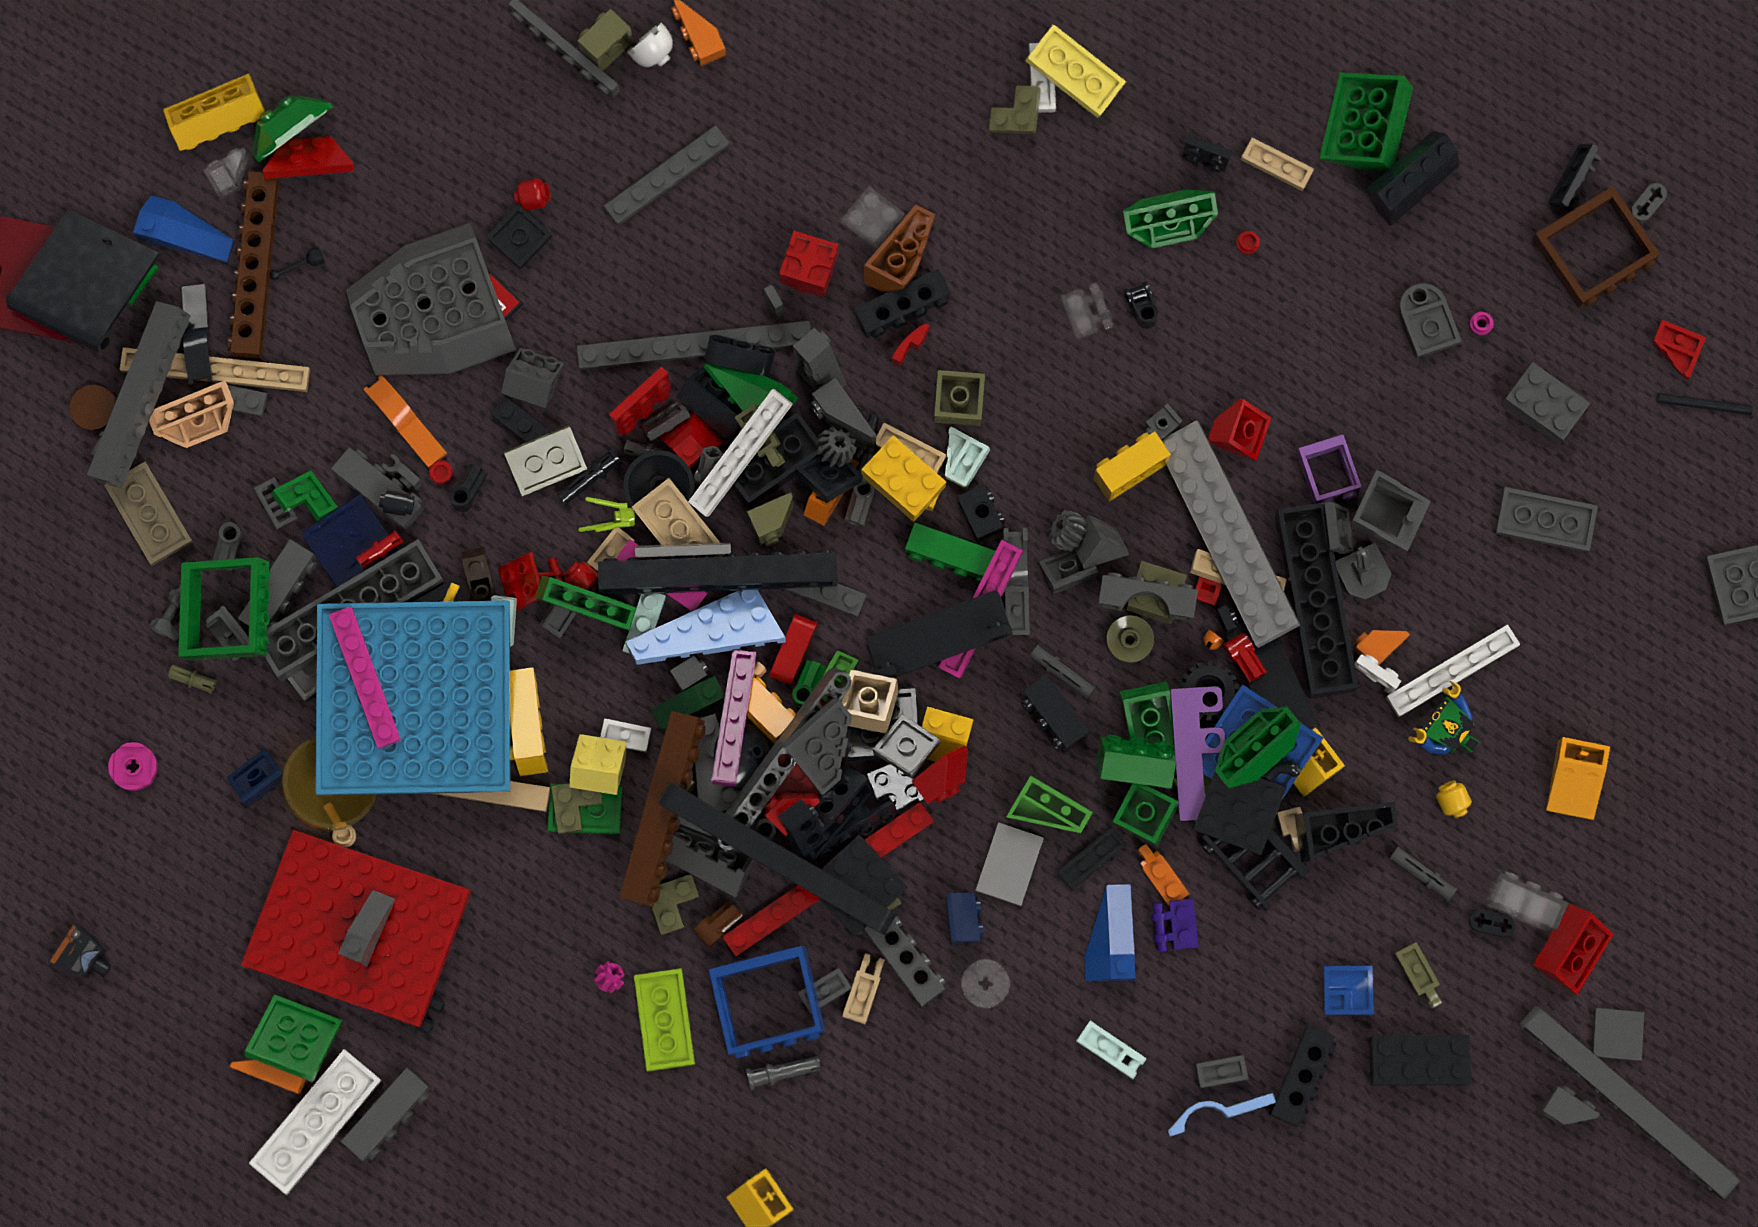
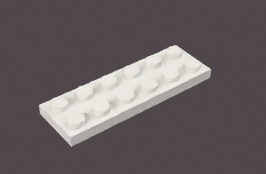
[249,1049,382,1194]

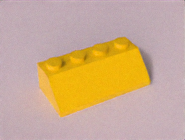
[163,74,265,151]

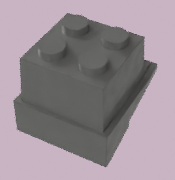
[1350,470,1431,552]

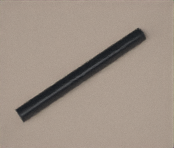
[1657,393,1753,415]

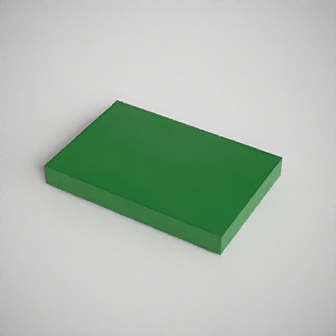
[548,784,622,835]

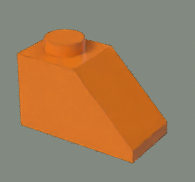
[1354,630,1410,665]

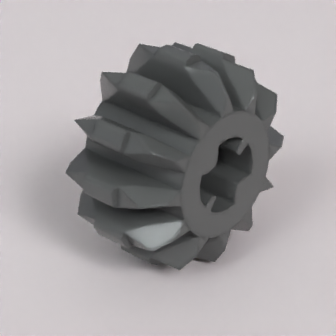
[815,426,857,467]
[1049,510,1087,551]

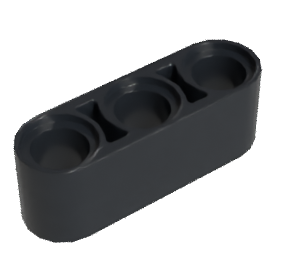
[704,335,776,376]

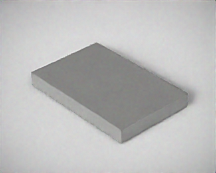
[976,822,1044,906]

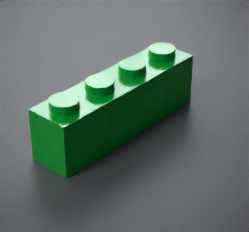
[905,523,996,584]
[534,576,636,630]

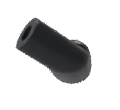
[1264,759,1301,781]

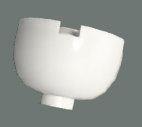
[627,23,673,67]

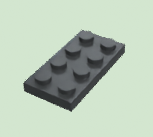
[1495,487,1598,553]

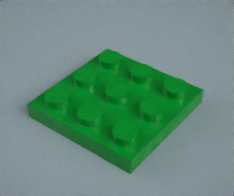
[245,995,342,1082]

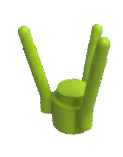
[578,497,635,532]

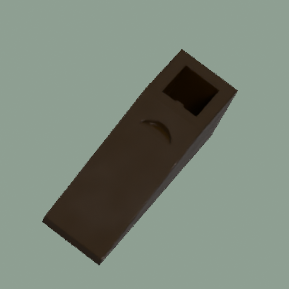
[462,547,496,601]

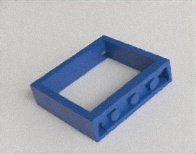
[709,946,826,1058]

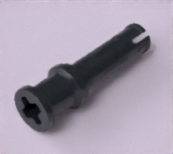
[557,447,623,505]

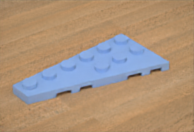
[626,590,786,665]

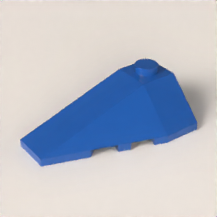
[133,196,234,262]
[1085,884,1135,982]

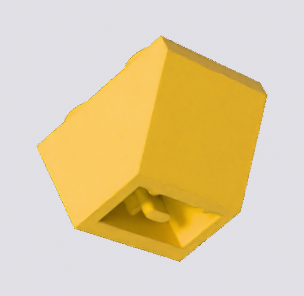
[1293,727,1345,798]
[726,1169,794,1227]

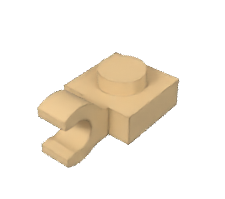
[1277,807,1302,852]

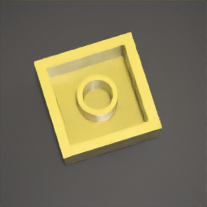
[569,734,627,795]

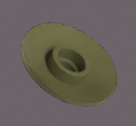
[1107,615,1154,663]

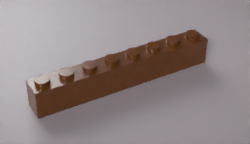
[619,711,706,907]

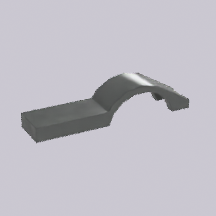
[1003,528,1030,635]

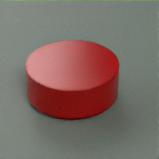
[429,460,453,485]

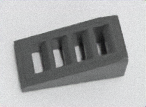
[254,477,297,529]

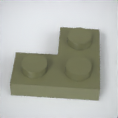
[989,86,1041,134]
[551,783,603,834]
[652,874,699,936]

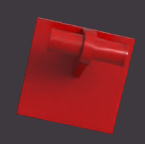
[498,552,564,611]

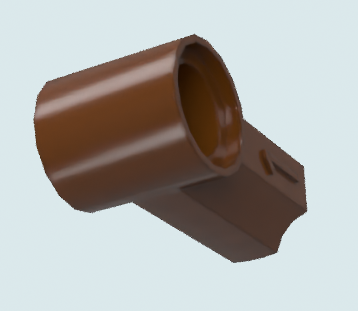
[693,901,743,948]

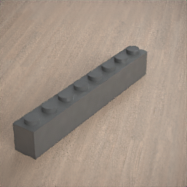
[87,301,191,489]

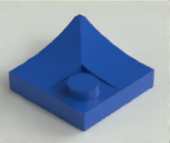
[1324,966,1374,1015]

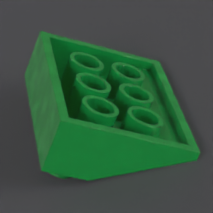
[1319,73,1413,173]

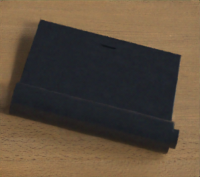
[6,209,160,354]

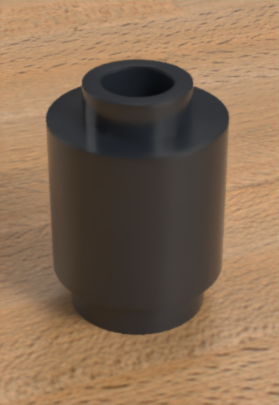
[379,489,415,516]

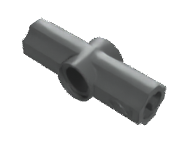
[844,454,875,527]

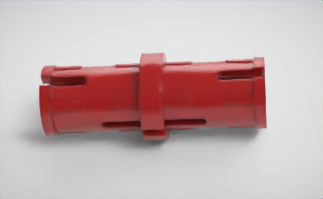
[356,530,404,569]

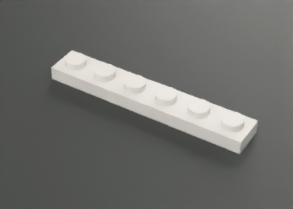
[688,389,793,517]
[1386,625,1520,718]

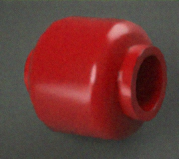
[514,178,551,211]
[564,561,599,592]

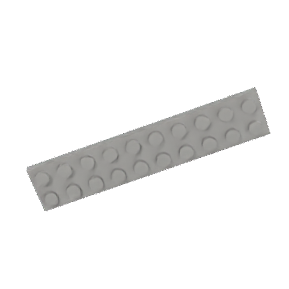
[1162,420,1300,648]

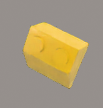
[922,707,974,762]

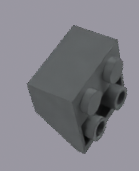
[501,348,564,408]

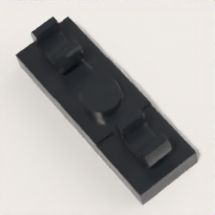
[1548,144,1601,210]

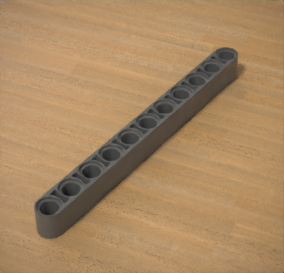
[1519,1006,1740,1200]

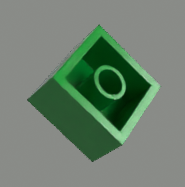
[1113,783,1179,846]

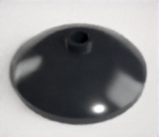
[623,450,695,509]
[714,723,774,791]

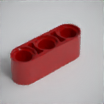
[770,614,818,686]

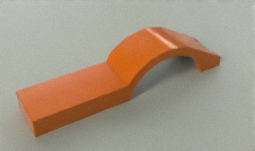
[363,375,447,469]

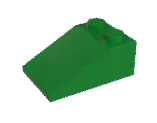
[1120,682,1176,758]

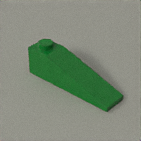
[704,362,798,423]

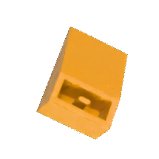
[1546,737,1610,820]

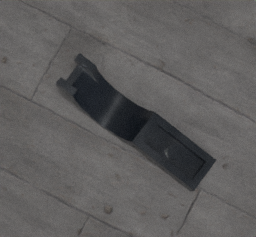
[182,284,213,386]

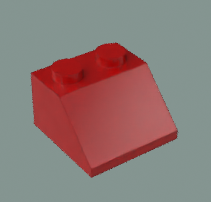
[912,746,968,804]
[764,792,820,836]

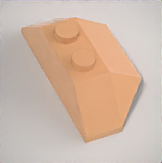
[149,380,234,448]

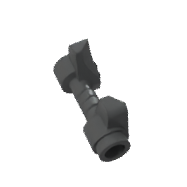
[150,586,181,641]

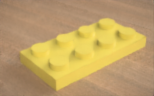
[1025,24,1126,118]

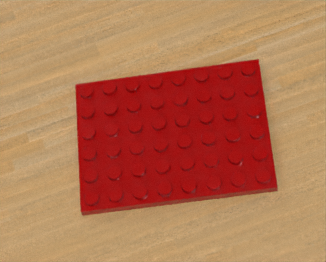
[241,830,471,1028]

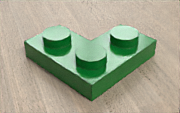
[271,471,338,521]

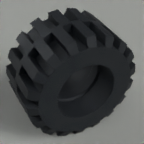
[1178,661,1239,724]

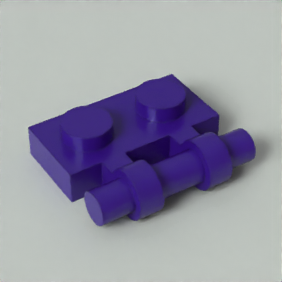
[1151,898,1198,952]

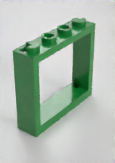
[178,557,271,660]

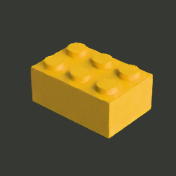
[1093,432,1171,502]
[861,435,946,522]

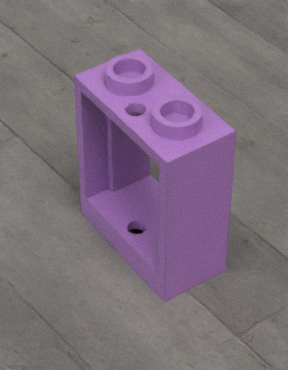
[1296,435,1361,504]

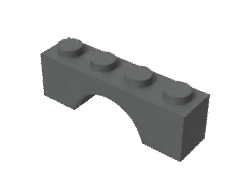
[1098,573,1198,622]

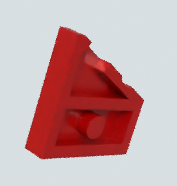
[1652,320,1706,380]

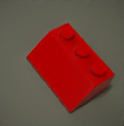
[1533,904,1614,995]

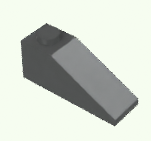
[338,890,396,966]

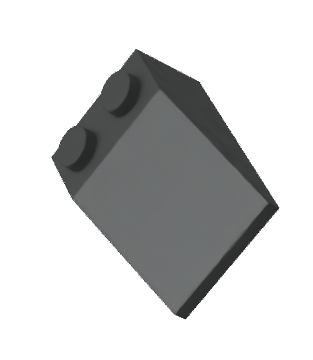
[811,378,876,448]

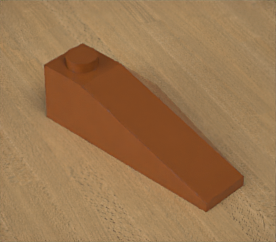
[864,205,935,293]

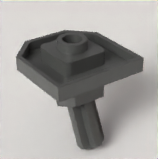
[1335,543,1391,601]

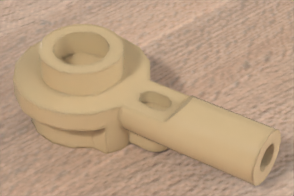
[323,803,356,848]

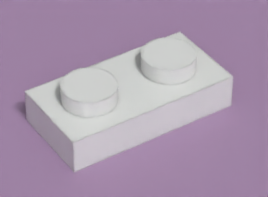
[600,719,652,753]

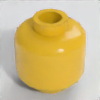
[1436,781,1472,818]

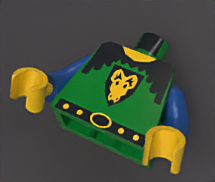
[1409,681,1479,755]

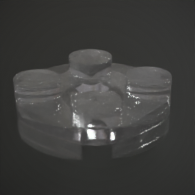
[961,959,1010,1008]

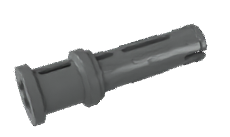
[746,1056,821,1090]

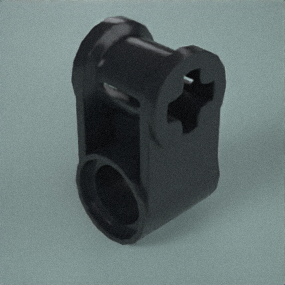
[1124,281,1158,329]

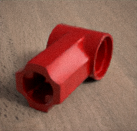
[1223,632,1267,683]

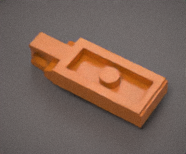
[1137,844,1189,907]

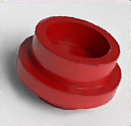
[1236,231,1260,254]

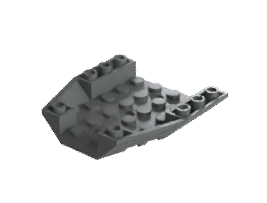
[346,223,516,376]

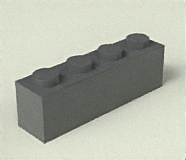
[331,447,424,531]
[238,540,317,629]
[341,1068,431,1162]

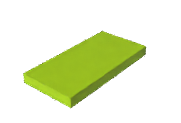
[634,968,695,1072]

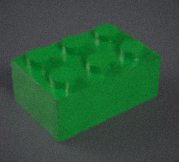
[1095,735,1177,788]

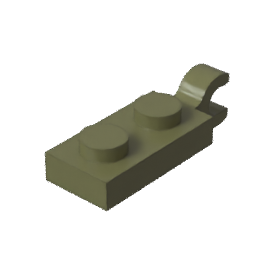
[735,404,785,467]
[1394,942,1442,1009]

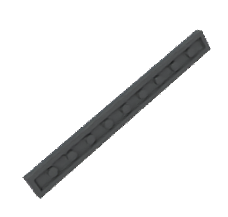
[577,321,811,370]

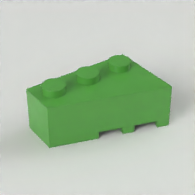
[1007,776,1093,833]

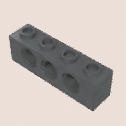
[864,916,946,1008]

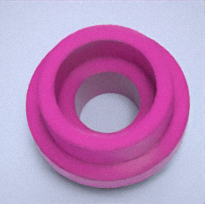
[1470,312,1493,335]

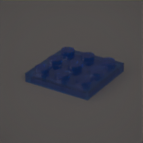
[301,494,399,587]

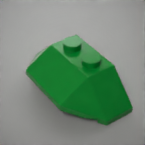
[252,95,333,162]
[1123,190,1218,248]
[1214,706,1301,788]

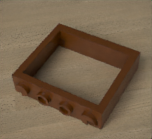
[1532,186,1660,308]

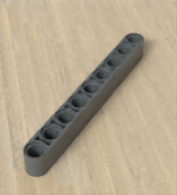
[711,668,852,850]

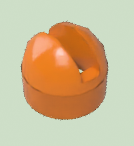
[1203,629,1224,650]

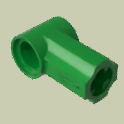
[792,660,826,709]

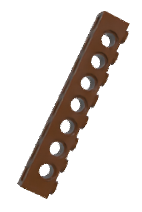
[228,172,280,359]

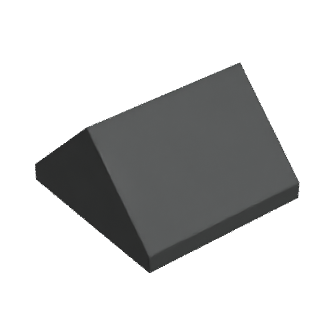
[1074,515,1129,569]
[1039,550,1098,595]

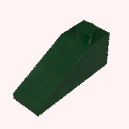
[651,676,725,731]

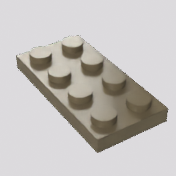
[104,462,193,566]

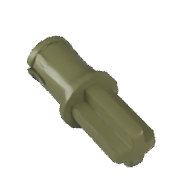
[168,665,217,694]

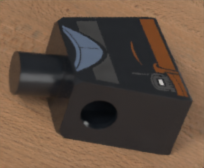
[48,923,112,979]

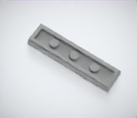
[635,542,731,557]

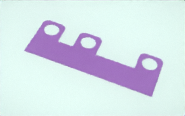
[1171,687,1225,821]

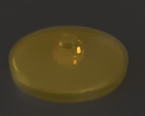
[281,737,377,831]

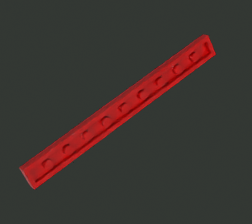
[722,802,934,957]

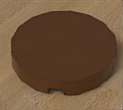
[69,384,116,432]

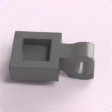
[382,454,423,490]

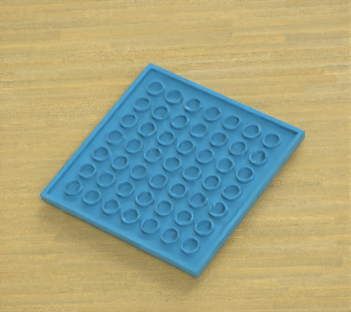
[316,601,510,796]

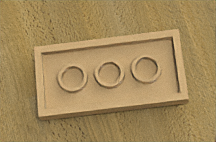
[632,478,724,559]

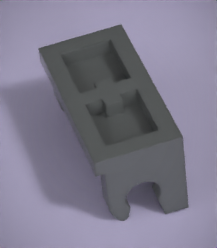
[206,606,249,661]

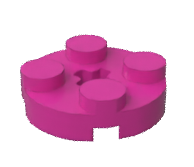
[108,742,158,791]

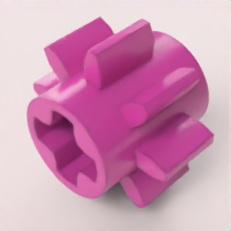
[594,962,625,993]

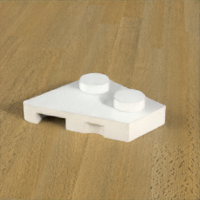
[1354,654,1401,694]

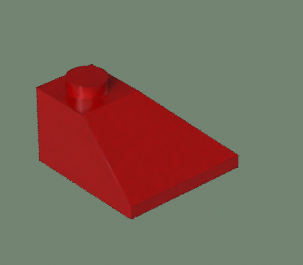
[1208,399,1271,461]
[659,410,725,471]

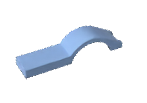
[1168,1093,1275,1136]

